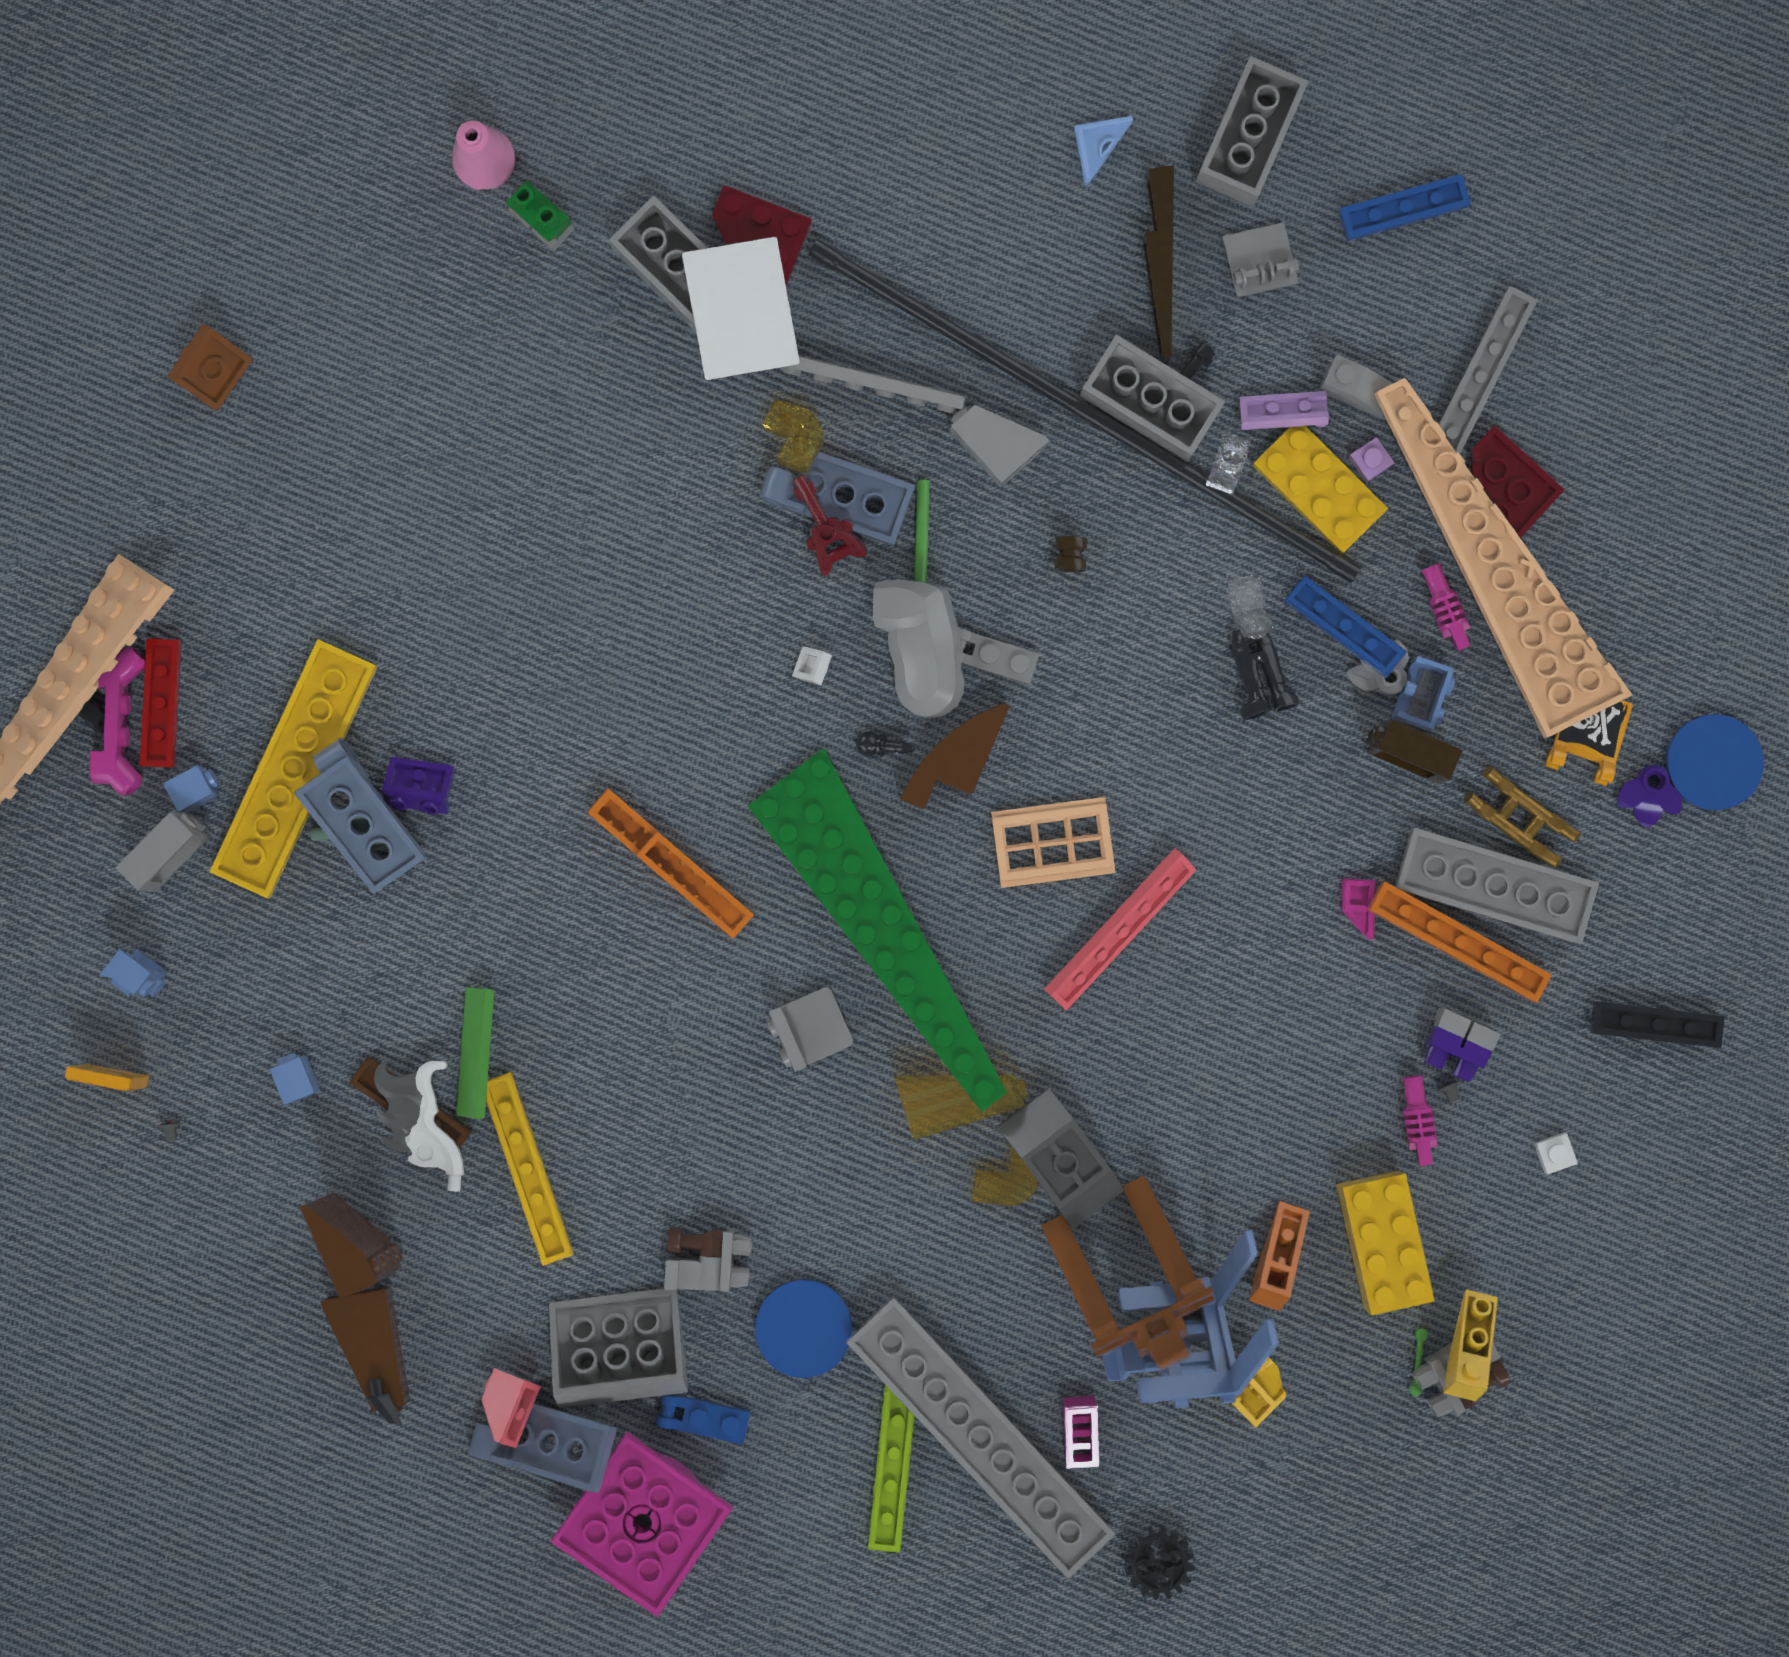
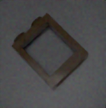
[1366,719,1463,784]

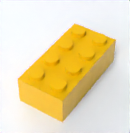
[1336,1170,1435,1316]

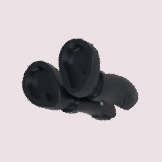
[1232,624,1300,721]

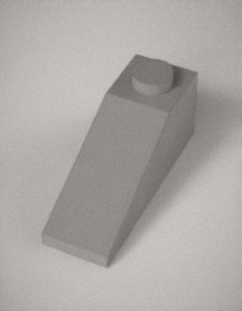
[1318,354,1393,421]

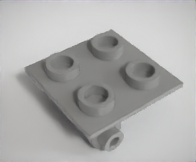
[1222,222,1299,298]

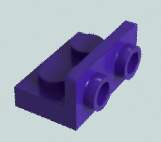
[382,757,455,815]

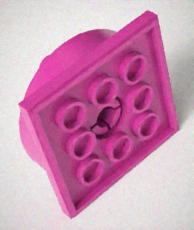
[550,1431,733,1617]

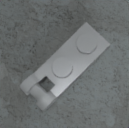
[959,628,1039,685]

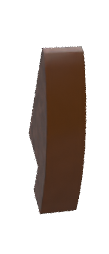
[900,703,1010,811]

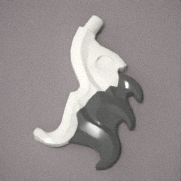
[374,1061,465,1191]

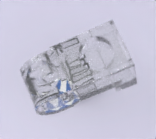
[1206,431,1250,495]

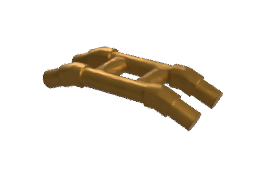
[1464,766,1581,869]

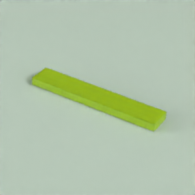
[868,1385,915,1553]

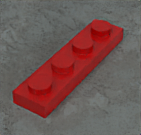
[140,638,182,768]

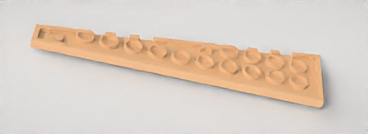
[1374,378,1632,738]
[0,554,174,804]

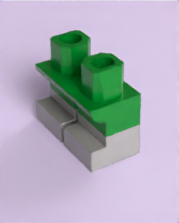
[505,180,575,252]

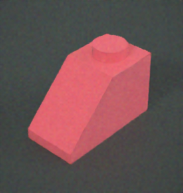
[481,1368,541,1448]

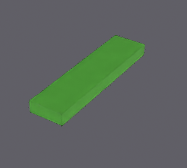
[456,987,494,1119]

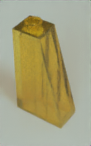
[894,1074,1028,1140]

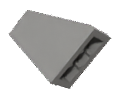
[950,405,1050,488]

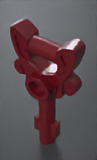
[793,474,867,577]

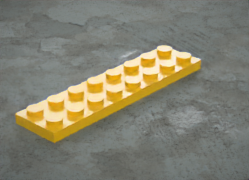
[209,639,378,899]

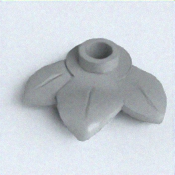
[1346,639,1409,695]

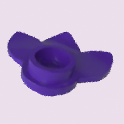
[1617,765,1682,829]

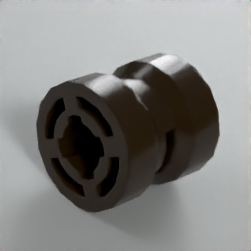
[1054,536,1087,572]

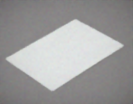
[682,237,800,380]

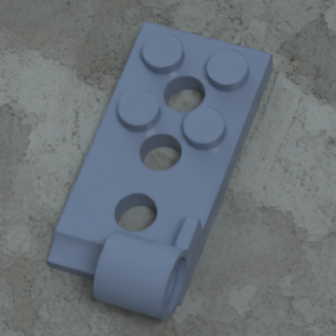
[294,738,426,894]

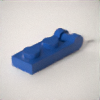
[655,1394,751,1445]

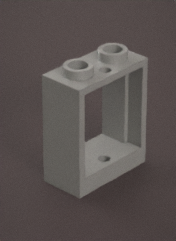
[115,812,210,892]

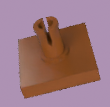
[167,323,253,411]

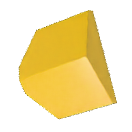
[1232,1357,1286,1428]

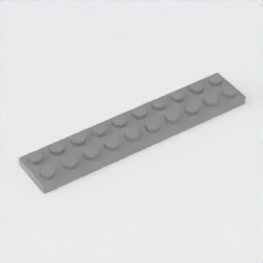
[846,1296,1116,1579]

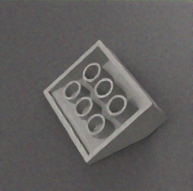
[549,1288,688,1408]

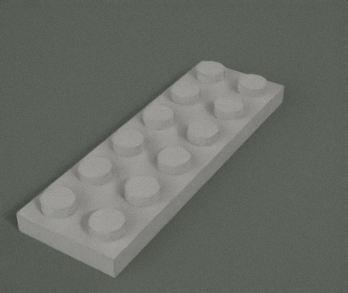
[1395,827,1599,945]

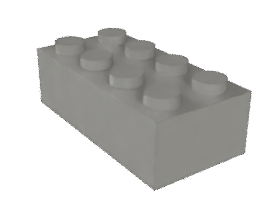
[1195,56,1309,207]
[609,195,707,332]

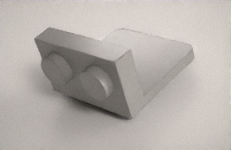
[766,987,853,1071]

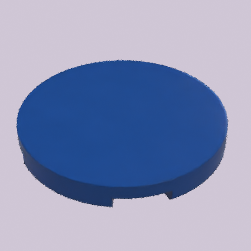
[1665,714,1764,811]
[755,1279,852,1378]

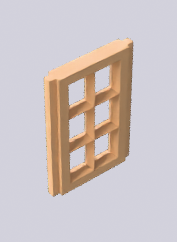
[991,797,1115,888]

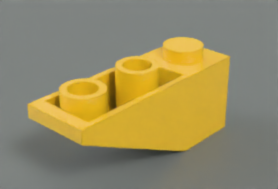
[1444,1289,1498,1401]

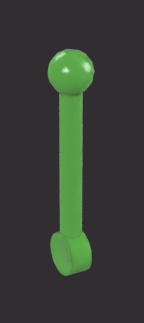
[1409,1328,1428,1396]

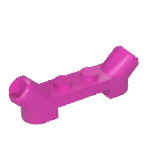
[90,646,145,796]

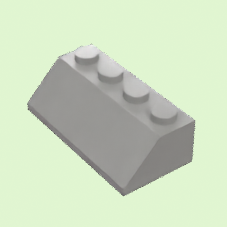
[1080,334,1226,463]

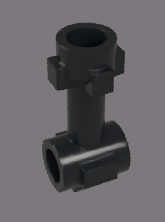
[1178,342,1215,379]

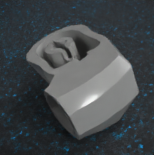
[873,579,964,719]

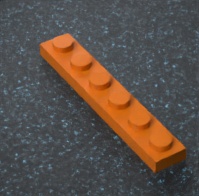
[1367,881,1552,1003]

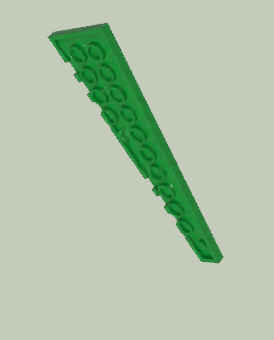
[748,748,1007,1113]

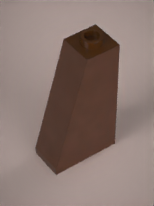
[321,1285,410,1412]

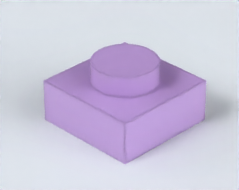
[1349,437,1394,483]

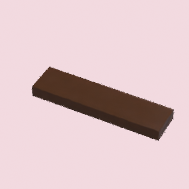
[349,1056,473,1149]

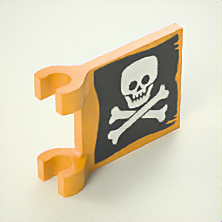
[1545,700,1633,787]

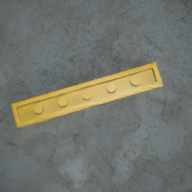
[486,1072,574,1266]

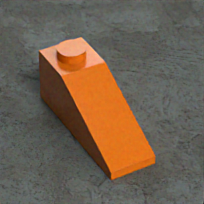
[1249,1201,1310,1311]

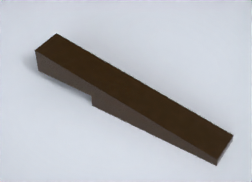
[1142,165,1174,364]

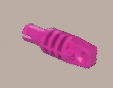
[1421,563,1470,651]
[1402,1075,1438,1166]

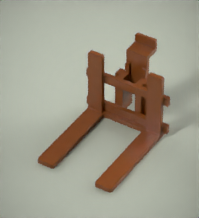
[1042,1176,1215,1370]

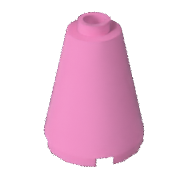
[452,121,515,190]

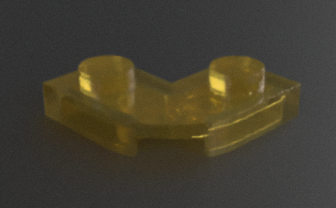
[762,400,824,473]
[972,1146,1039,1206]

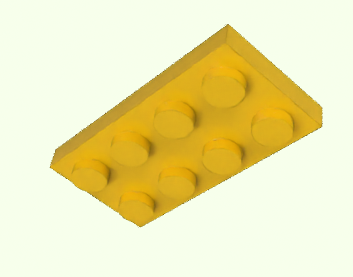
[1252,426,1388,555]

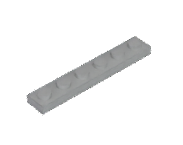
[1438,286,1538,454]
[782,355,967,414]

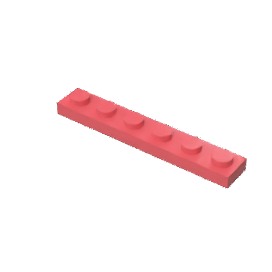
[1044,848,1196,1011]

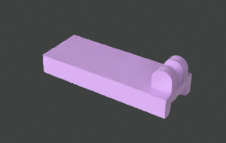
[1240,391,1329,430]

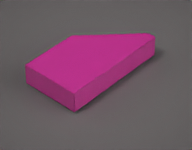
[1341,879,1376,940]

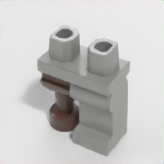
[664,1227,752,1292]
[1412,1343,1511,1417]

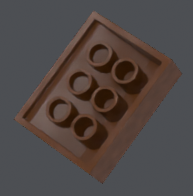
[299,1192,403,1300]

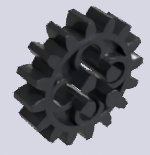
[1124,1526,1195,1600]

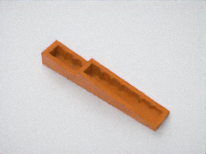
[587,788,754,939]

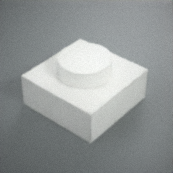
[792,646,832,685]
[1534,1133,1578,1174]

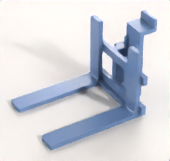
[1102,1230,1278,1409]

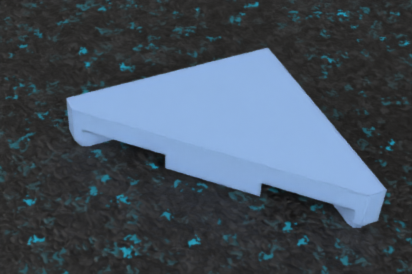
[1074,116,1133,185]

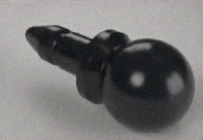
[856,731,915,757]

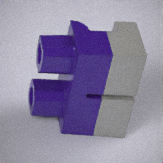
[1424,1008,1501,1082]

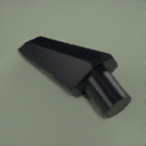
[366,1377,401,1424]

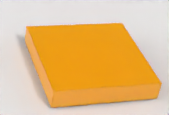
[65,1064,149,1091]

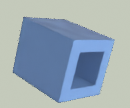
[163,765,220,813]
[270,1053,321,1105]

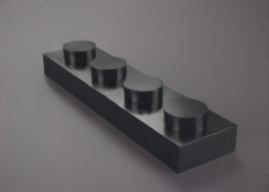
[1590,1001,1725,1048]

